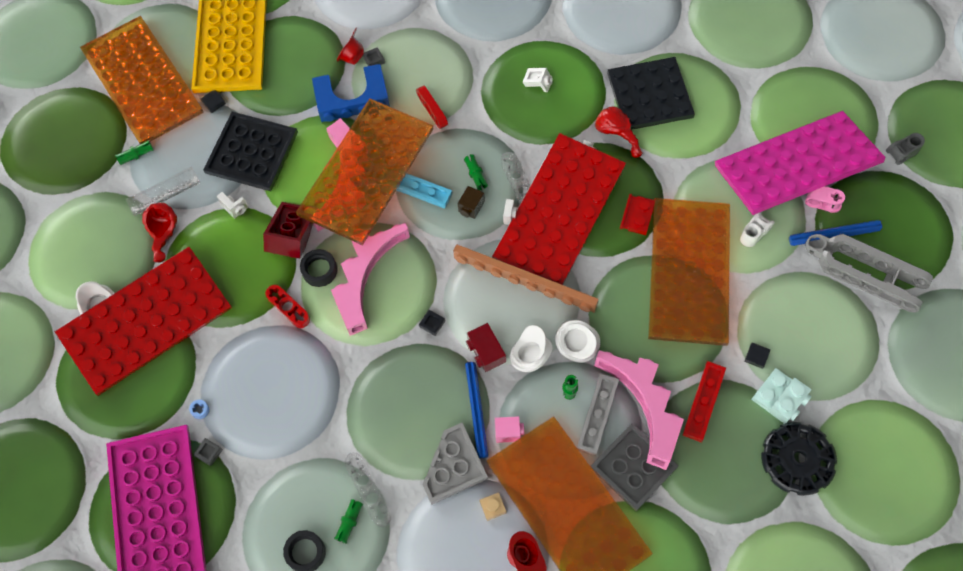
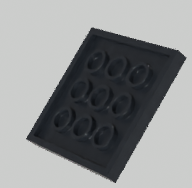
[607,57,695,130]
[203,111,298,192]

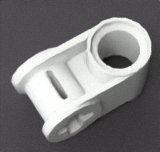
[740,212,775,247]

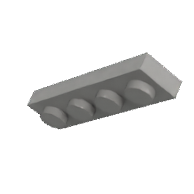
[577,373,619,456]

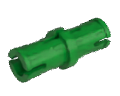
[115,140,154,165]
[464,154,488,191]
[562,375,578,400]
[334,499,363,544]

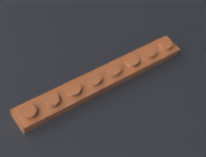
[453,244,599,313]

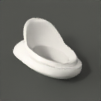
[76,281,114,315]
[555,320,600,363]
[510,325,553,372]

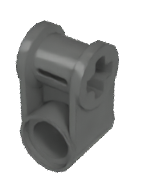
[886,133,925,165]

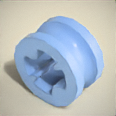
[189,400,209,419]

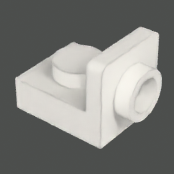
[523,68,553,92]
[217,192,248,219]
[503,199,518,225]

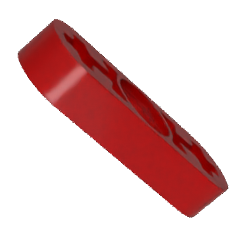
[416,85,448,129]
[265,285,310,328]

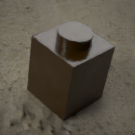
[458,186,485,219]

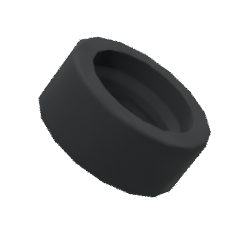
[300,249,338,287]
[283,530,326,571]

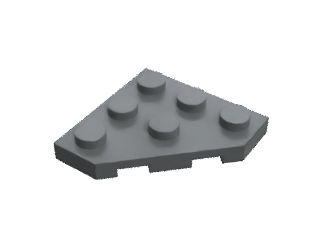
[422,423,488,505]

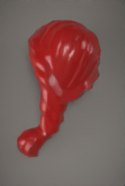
[595,106,643,158]
[142,202,177,263]

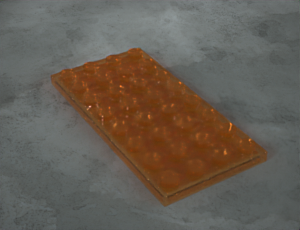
[80,15,204,144]
[296,99,433,246]
[648,198,730,346]
[486,416,653,571]

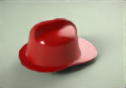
[337,27,364,65]
[507,531,547,571]

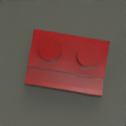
[620,194,656,235]

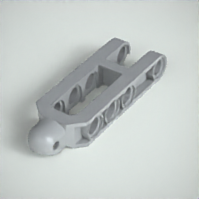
[805,234,933,313]

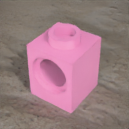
[495,416,524,443]

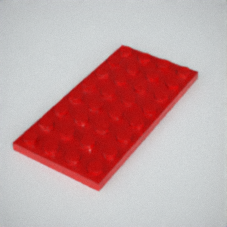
[492,133,626,285]
[54,247,232,396]

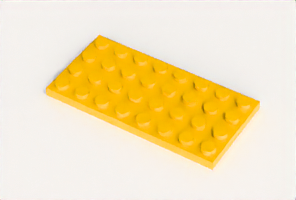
[191,0,267,93]

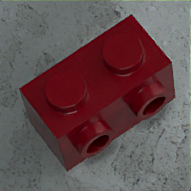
[465,323,506,373]

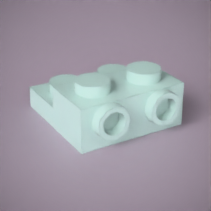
[751,368,812,424]

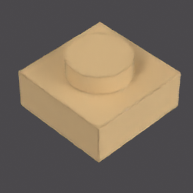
[479,492,506,521]

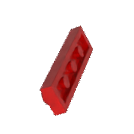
[682,361,726,443]

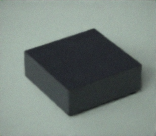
[200,90,226,113]
[419,310,446,336]
[744,342,770,369]

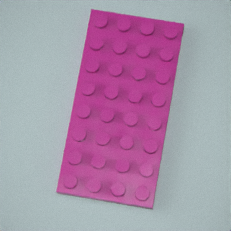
[715,111,886,215]
[106,424,207,571]

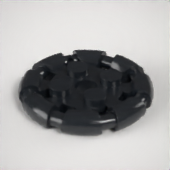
[761,422,837,496]

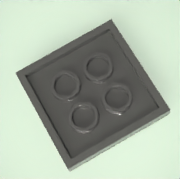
[590,424,679,511]

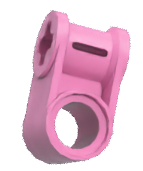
[805,186,845,213]

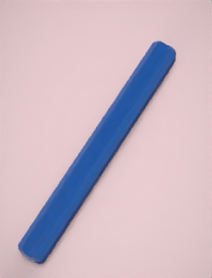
[789,220,882,246]
[465,362,488,459]

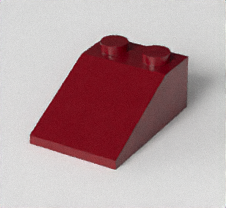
[263,202,317,259]

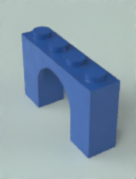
[312,64,390,122]

